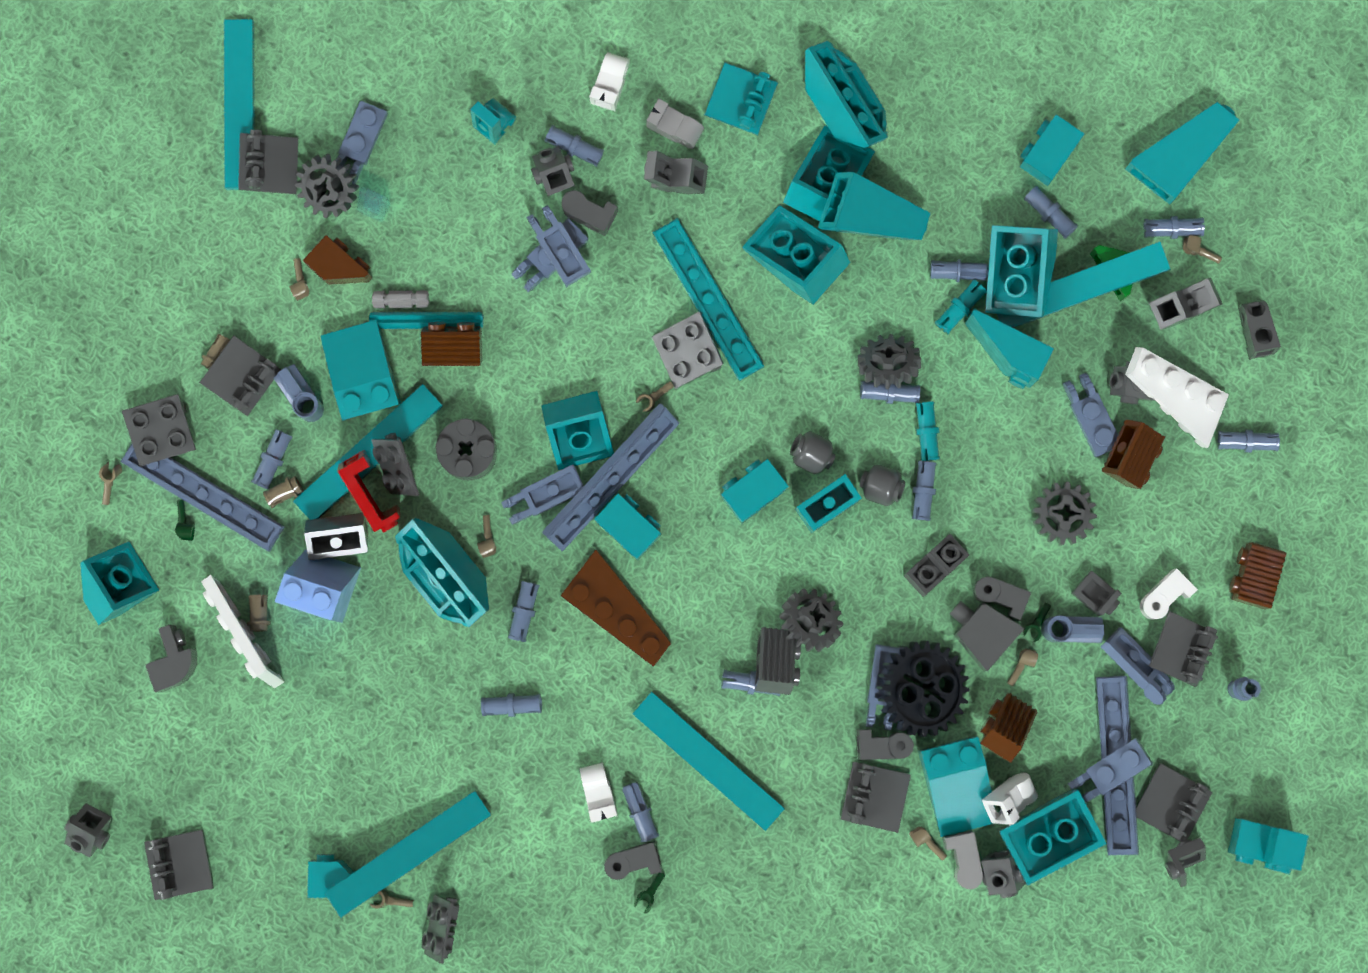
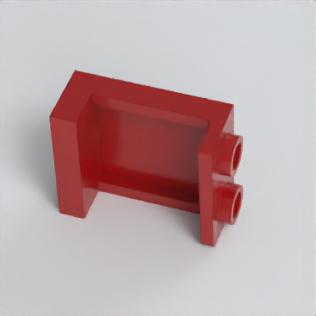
[337,450,400,532]

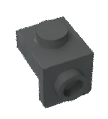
[1071,571,1122,616]
[1165,837,1206,887]

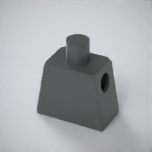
[949,601,1024,671]

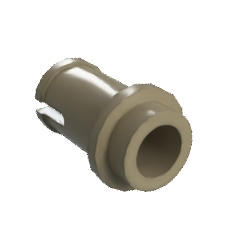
[201,334,230,369]
[263,476,303,508]
[247,595,271,632]

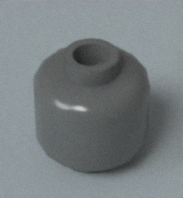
[790,431,835,474]
[860,465,905,506]

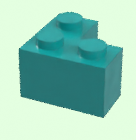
[1228,818,1309,874]

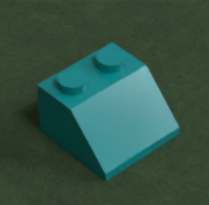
[541,391,614,470]

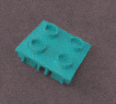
[704,63,778,135]

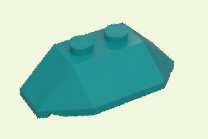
[805,41,888,148]
[395,518,489,627]

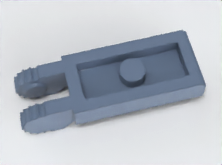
[338,101,388,184]
[526,205,591,288]
[512,218,588,292]
[1063,373,1119,458]
[502,465,584,525]
[1101,627,1175,705]
[866,644,900,730]
[1068,738,1154,803]

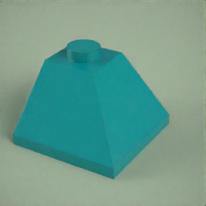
[80,541,159,625]

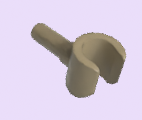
[1183,235,1222,264]
[289,258,310,301]
[636,381,674,412]
[99,462,122,505]
[477,515,496,558]
[1007,649,1038,686]
[909,827,947,860]
[370,890,413,909]

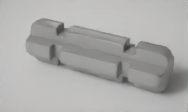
[372,290,429,308]

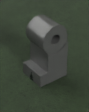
[562,190,618,236]
[1239,300,1281,360]
[973,577,1031,621]
[857,729,914,760]
[604,841,663,880]

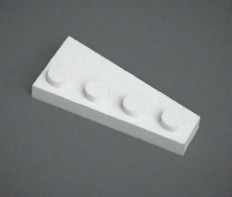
[1125,347,1229,448]
[201,575,284,688]

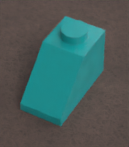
[308,854,354,898]

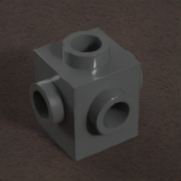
[531,146,575,196]
[1109,361,1155,405]
[64,803,112,858]
[981,850,1026,898]

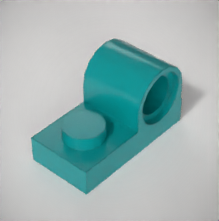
[470,98,516,145]

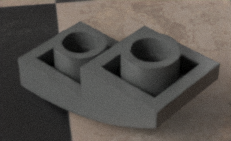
[904,534,969,597]

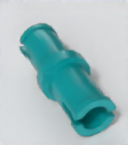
[934,280,987,335]
[916,401,940,461]

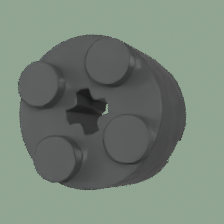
[435,418,497,480]

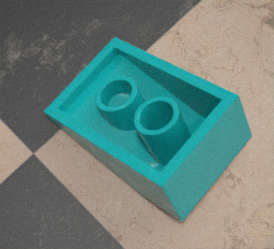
[783,125,875,221]
[742,205,851,305]
[985,225,1058,317]
[965,309,1054,389]
[320,320,401,421]
[918,736,995,837]
[999,789,1107,885]

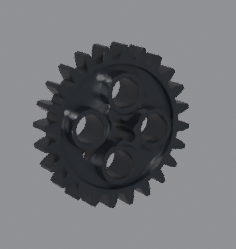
[877,641,970,737]

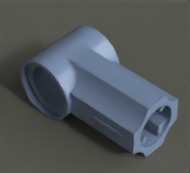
[274,364,324,422]
[1041,615,1104,643]

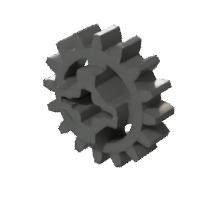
[295,154,359,218]
[858,334,921,389]
[1031,482,1097,546]
[779,588,843,652]

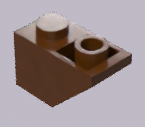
[302,235,372,285]

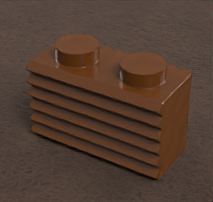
[421,322,482,366]
[1102,420,1165,490]
[1229,542,1287,610]
[980,693,1038,763]

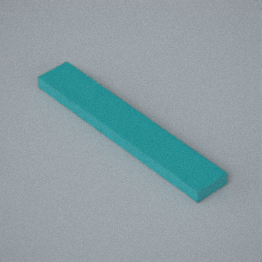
[224,19,255,190]
[653,218,764,381]
[997,242,1171,328]
[293,384,443,520]
[632,692,785,831]
[324,791,491,918]

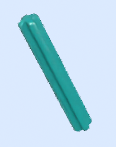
[369,312,484,329]

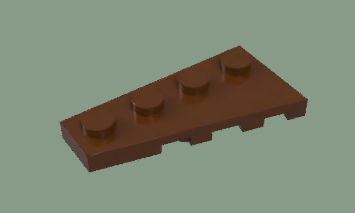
[561,550,671,667]

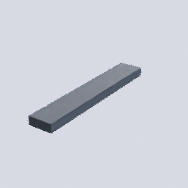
[542,404,680,552]
[121,444,285,552]
[1096,676,1139,855]

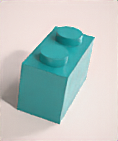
[1020,114,1084,186]
[721,459,789,524]
[795,474,862,534]
[594,494,661,561]

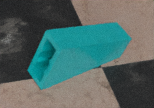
[1125,102,1240,205]
[818,172,931,240]

